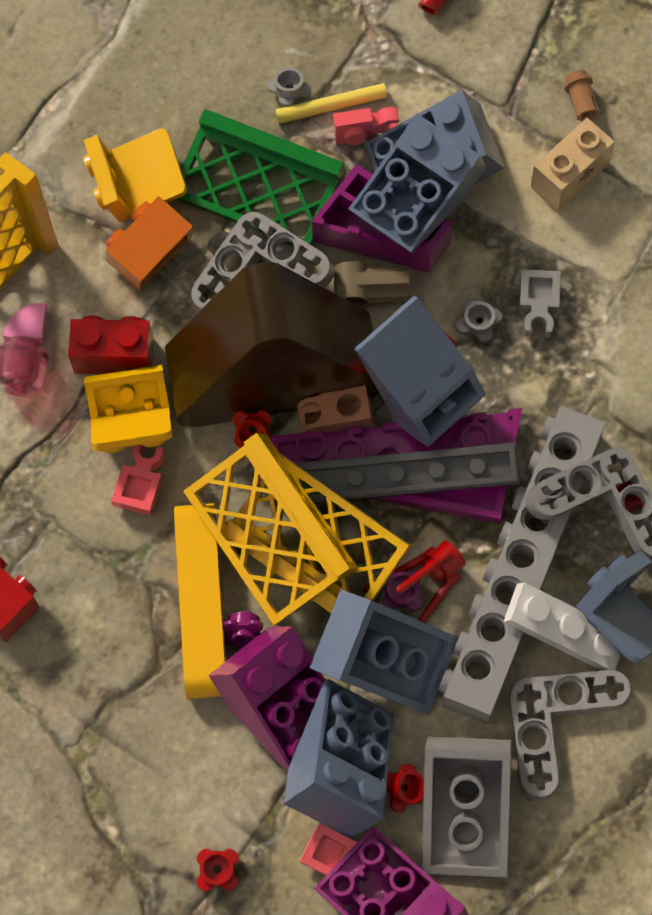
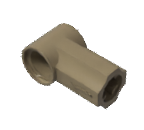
[333,261,410,309]

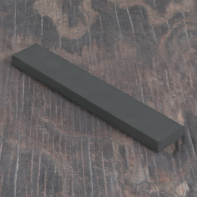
[277,442,520,503]

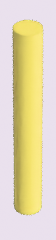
[275,83,387,124]

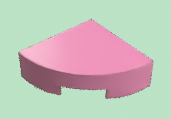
[3,303,48,344]

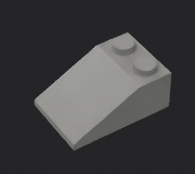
[422,736,511,878]

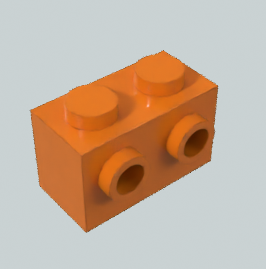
[105,196,193,291]

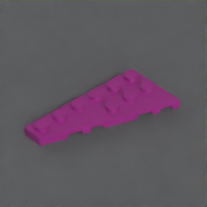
[271,408,522,524]

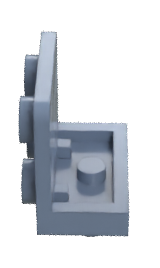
[576,550,652,664]

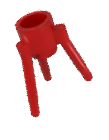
[363,540,466,623]

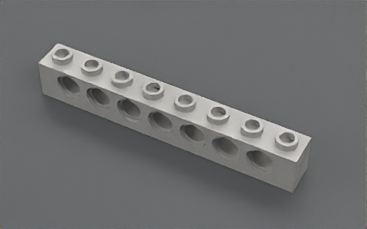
[438,406,606,725]

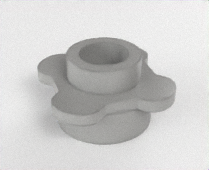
[267,68,312,107]
[457,299,502,343]

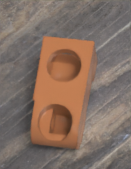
[297,385,375,433]

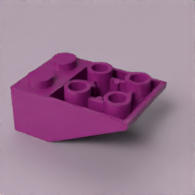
[208,626,325,772]
[314,827,469,915]

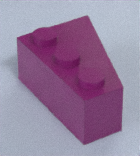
[311,164,452,273]

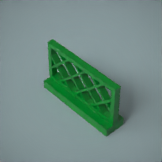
[177,108,347,246]

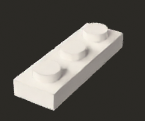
[503,582,620,670]

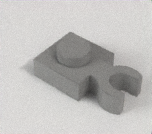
[519,269,561,338]

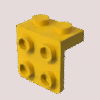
[83,129,187,223]
[84,365,172,453]

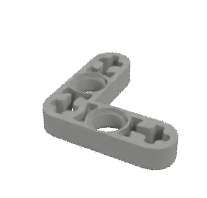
[191,212,335,309]
[526,448,652,560]
[509,670,631,801]

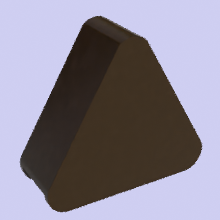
[165,262,379,427]

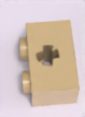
[531,118,615,211]

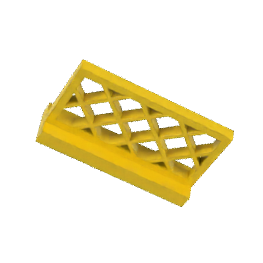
[0,152,59,290]
[183,433,359,626]
[224,453,411,613]

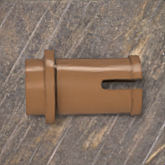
[563,70,600,121]

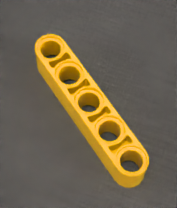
[174,503,227,700]

